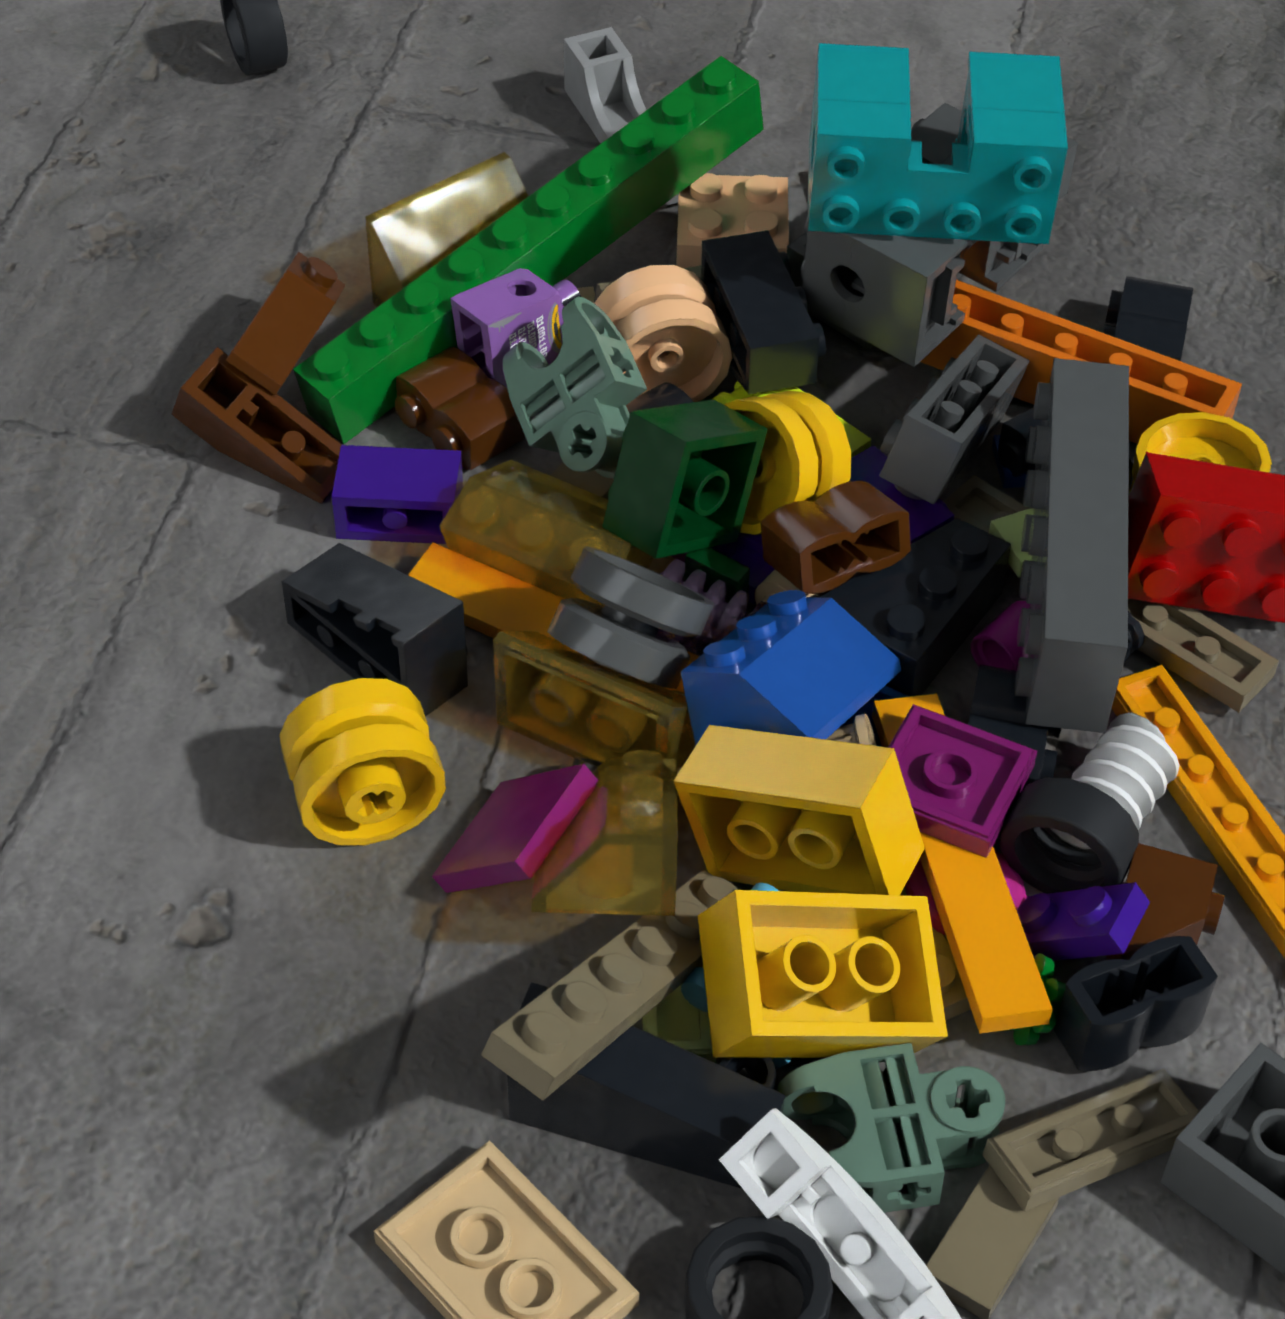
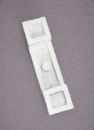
[719,1108,962,1319]

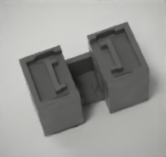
[800,103,1044,367]

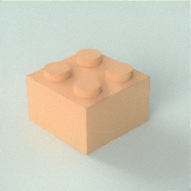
[676,173,789,268]

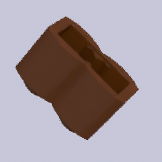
[395,347,525,471]
[760,481,911,594]

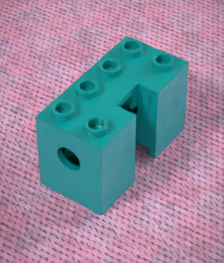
[808,43,1068,244]

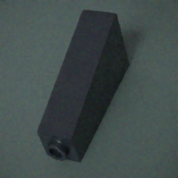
[507,982,785,1189]

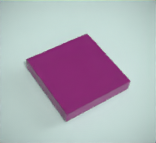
[888,704,1038,858]
[431,764,599,893]

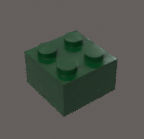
[602,399,768,559]

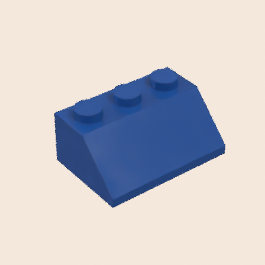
[681,590,901,746]

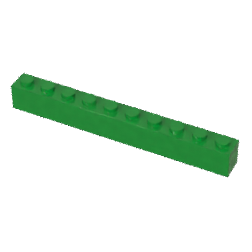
[293,56,764,444]

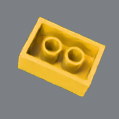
[673,725,925,895]
[698,890,948,1058]

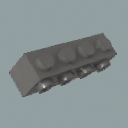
[879,334,1030,505]

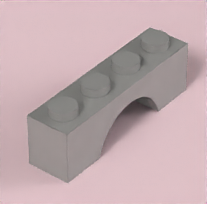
[564,27,679,207]

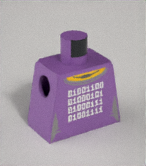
[450,268,581,387]

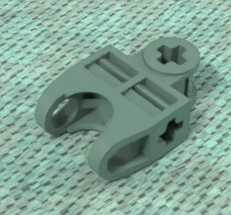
[503,296,647,479]
[777,1043,1005,1213]

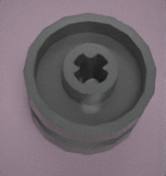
[547,546,714,689]

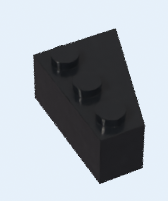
[701,230,826,395]
[821,518,1011,697]
[281,543,468,717]

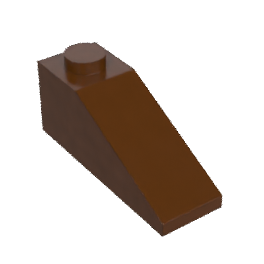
[225,252,345,395]
[171,347,341,504]

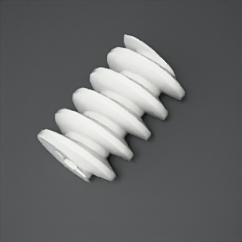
[1050,712,1180,850]

